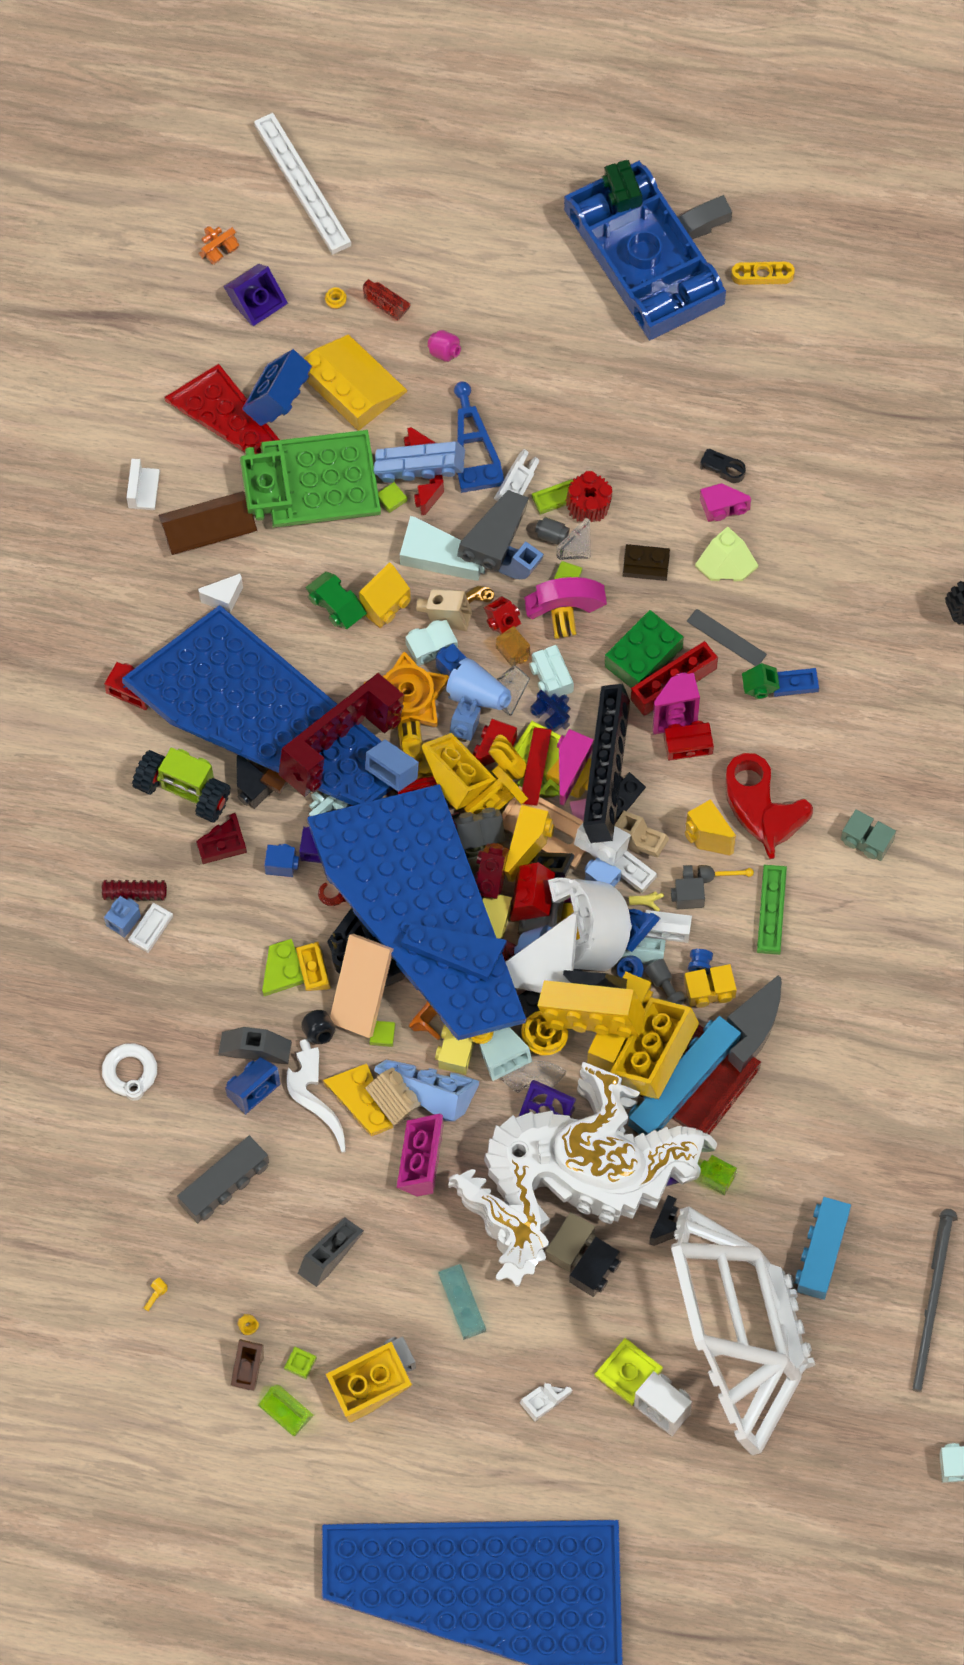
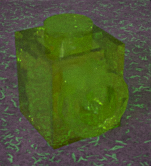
[699,1155,737,1195]

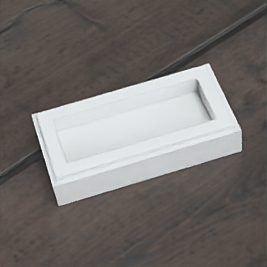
[128,903,173,953]

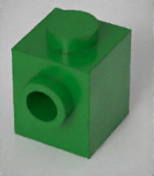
[742,663,780,699]

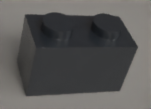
[569,1237,621,1297]

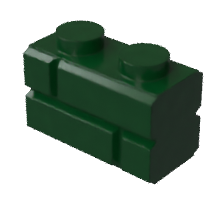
[602,160,643,213]

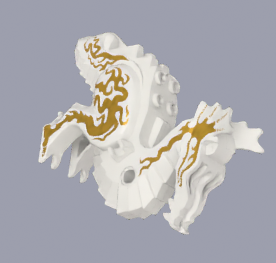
[448,1062,718,1287]

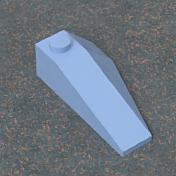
[374,1060,480,1121]

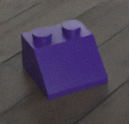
[224,264,288,326]

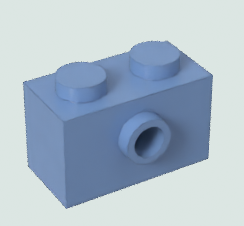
[365,739,419,792]

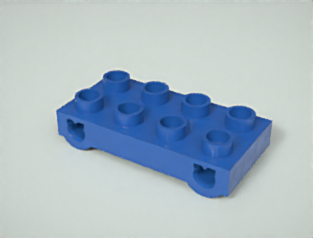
[564,160,726,341]

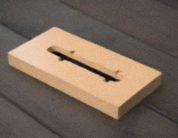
[502,786,586,870]

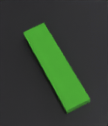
[757,864,787,955]

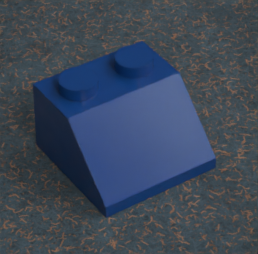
[225,1057,281,1115]

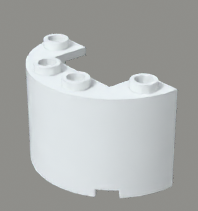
[548,878,632,971]

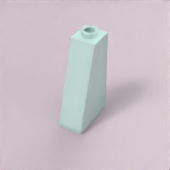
[400,516,486,581]

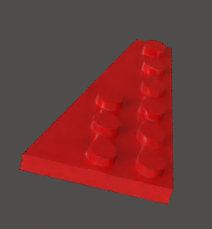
[164,364,280,454]

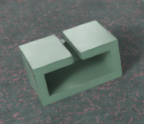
[841,809,896,861]

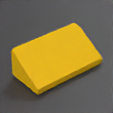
[296,942,331,991]

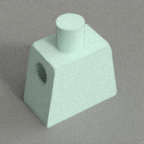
[479,1027,532,1081]

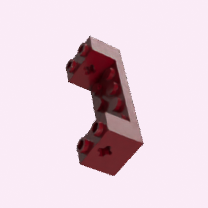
[278,673,404,797]

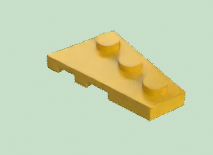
[323,1063,393,1137]

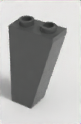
[457,490,529,572]

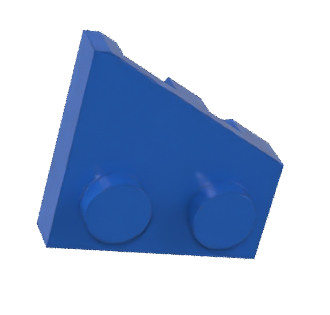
[626,908,661,952]

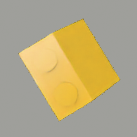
[359,562,411,628]
[685,799,736,856]

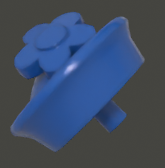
[617,955,644,978]

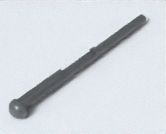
[912,1209,958,1392]

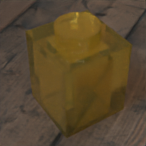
[496,626,530,667]

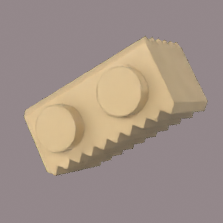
[365,1068,421,1126]

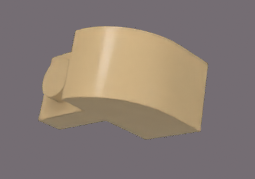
[615,811,669,858]

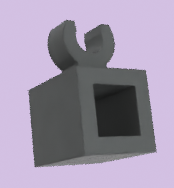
[671,865,705,910]

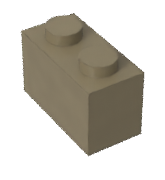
[545,1212,597,1272]

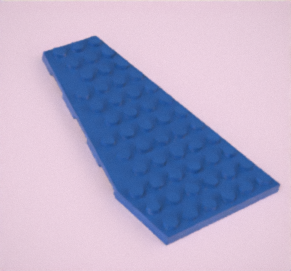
[122,605,393,806]

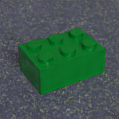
[604,610,684,688]

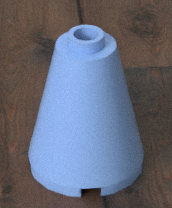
[446,658,511,710]

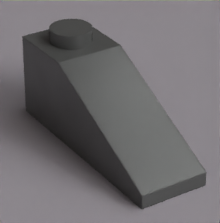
[298,1217,364,1287]

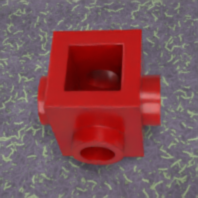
[483,596,522,635]

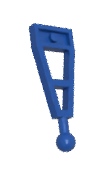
[454,381,504,493]

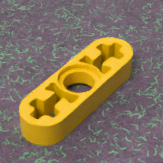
[731,262,795,285]

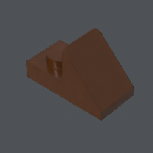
[231,1339,264,1391]

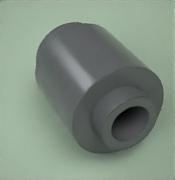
[535,517,570,545]

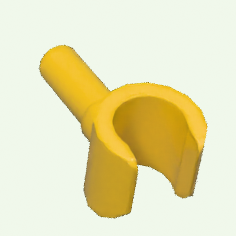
[143,1278,168,1311]

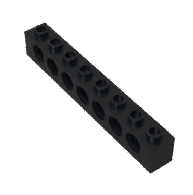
[583,683,630,843]

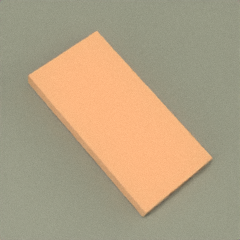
[330,934,394,1038]

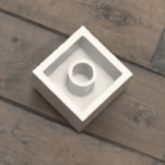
[634,1371,692,1436]

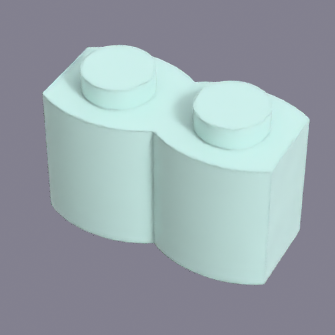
[405,620,458,666]

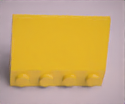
[304,334,407,431]

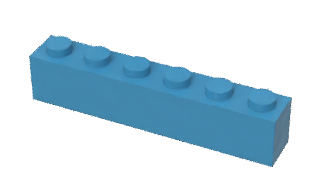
[628,1016,741,1136]

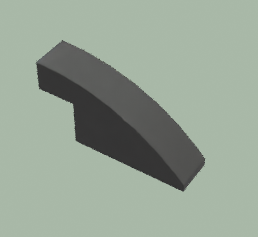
[727,975,782,1073]

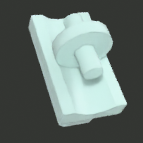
[309,792,350,816]

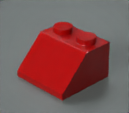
[510,862,555,922]

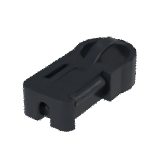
[700,449,746,483]

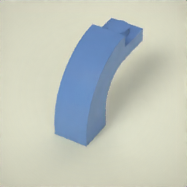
[499,542,544,579]

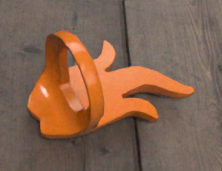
[409,1001,441,1040]

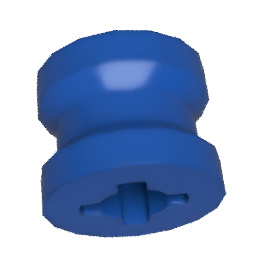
[688,949,713,974]

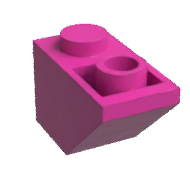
[700,483,751,522]

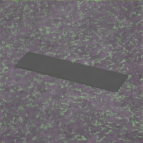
[687,609,767,666]

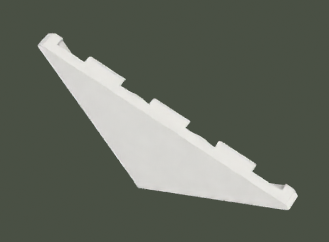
[505,911,578,993]

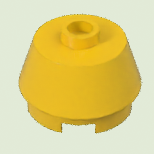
[521,1011,568,1056]

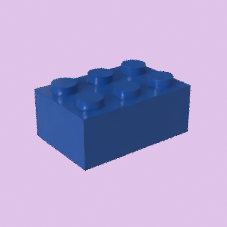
[242,349,312,426]

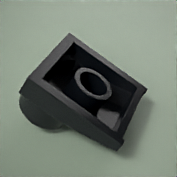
[563,970,627,989]

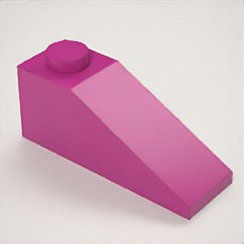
[557,729,594,806]

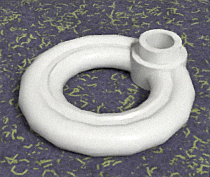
[102,1043,157,1101]

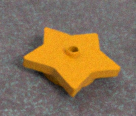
[364,652,449,729]

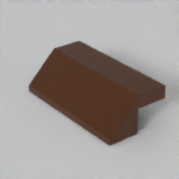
[159,491,257,555]

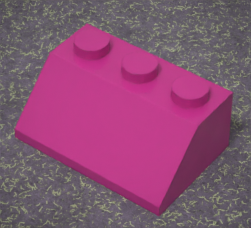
[652,673,700,735]
[396,1114,444,1197]

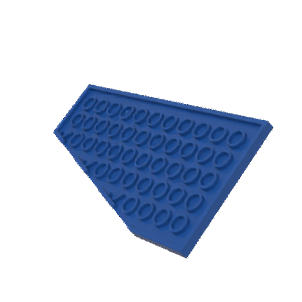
[307,784,526,1040]
[322,1520,623,1665]

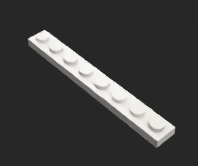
[254,113,351,255]

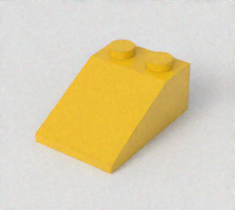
[421,733,497,810]
[504,805,555,882]
[326,1342,413,1423]

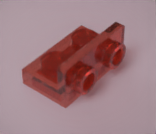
[363,279,410,321]

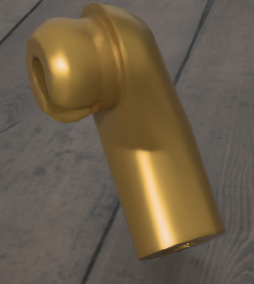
[465,586,495,604]

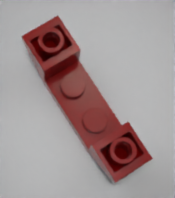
[404,427,444,515]

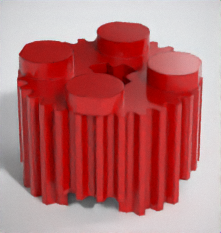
[566,471,613,522]

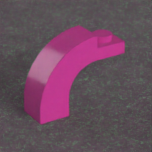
[524,577,607,619]

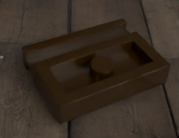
[622,544,670,581]

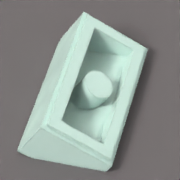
[618,937,666,965]

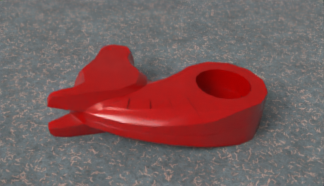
[725,753,813,859]

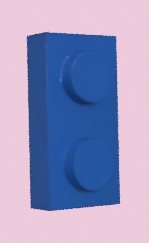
[773,668,819,697]

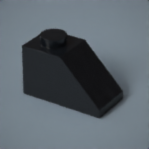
[236,755,273,809]

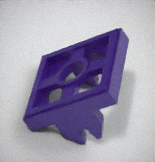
[518,1079,576,1118]

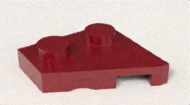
[196,812,247,864]

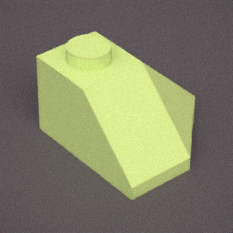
[695,527,758,581]

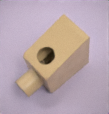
[416,590,472,632]

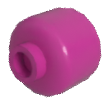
[427,330,461,362]

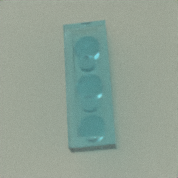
[438,1264,486,1340]

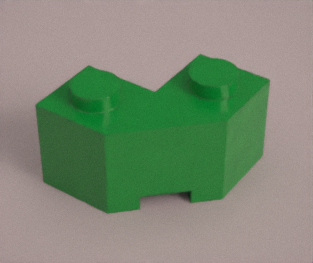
[305,571,367,630]

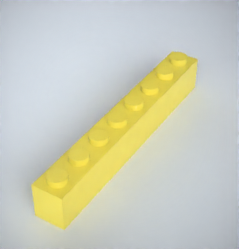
[435,895,512,1075]

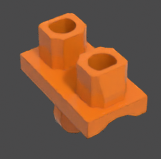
[199,226,240,265]

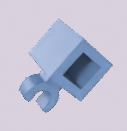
[450,697,481,741]
[104,896,141,938]

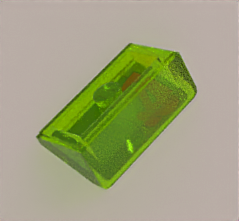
[258,1384,313,1436]

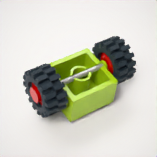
[132,747,231,823]

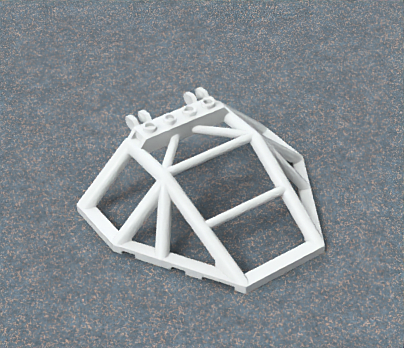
[671,1206,815,1455]

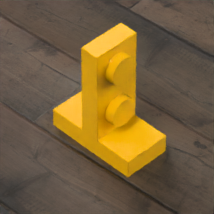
[464,765,528,814]

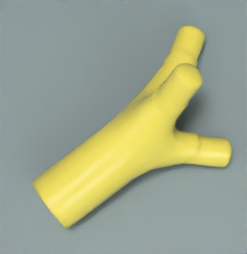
[629,891,664,911]

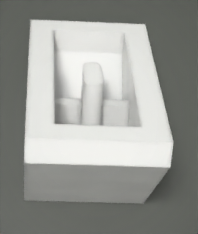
[198,574,243,613]

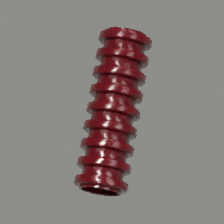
[102,880,167,901]

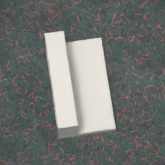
[127,459,160,510]
[645,910,692,943]

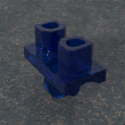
[530,690,571,732]

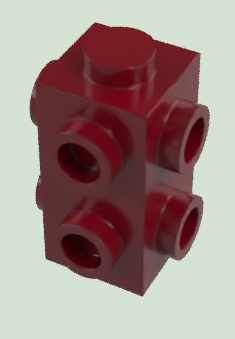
[474,843,510,899]

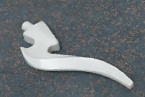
[287,1039,345,1153]

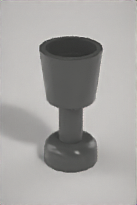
[644,959,687,1005]

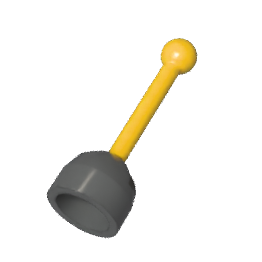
[698,865,754,883]

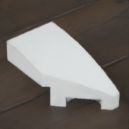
[520,1383,573,1422]

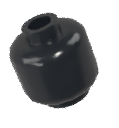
[301,1010,335,1044]

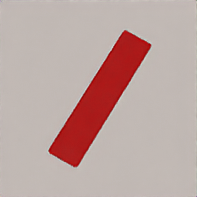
[522,727,552,806]

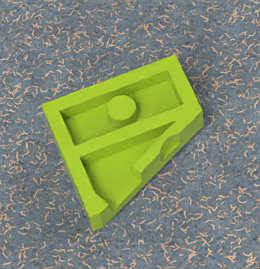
[262,939,304,996]

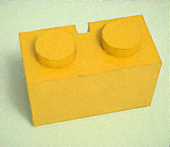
[684,964,737,1008]

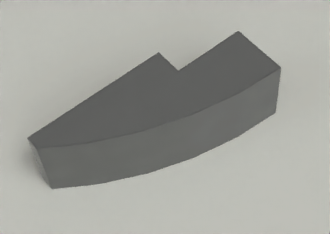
[678,195,732,239]

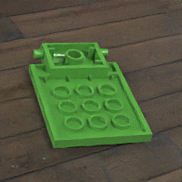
[240,430,381,528]

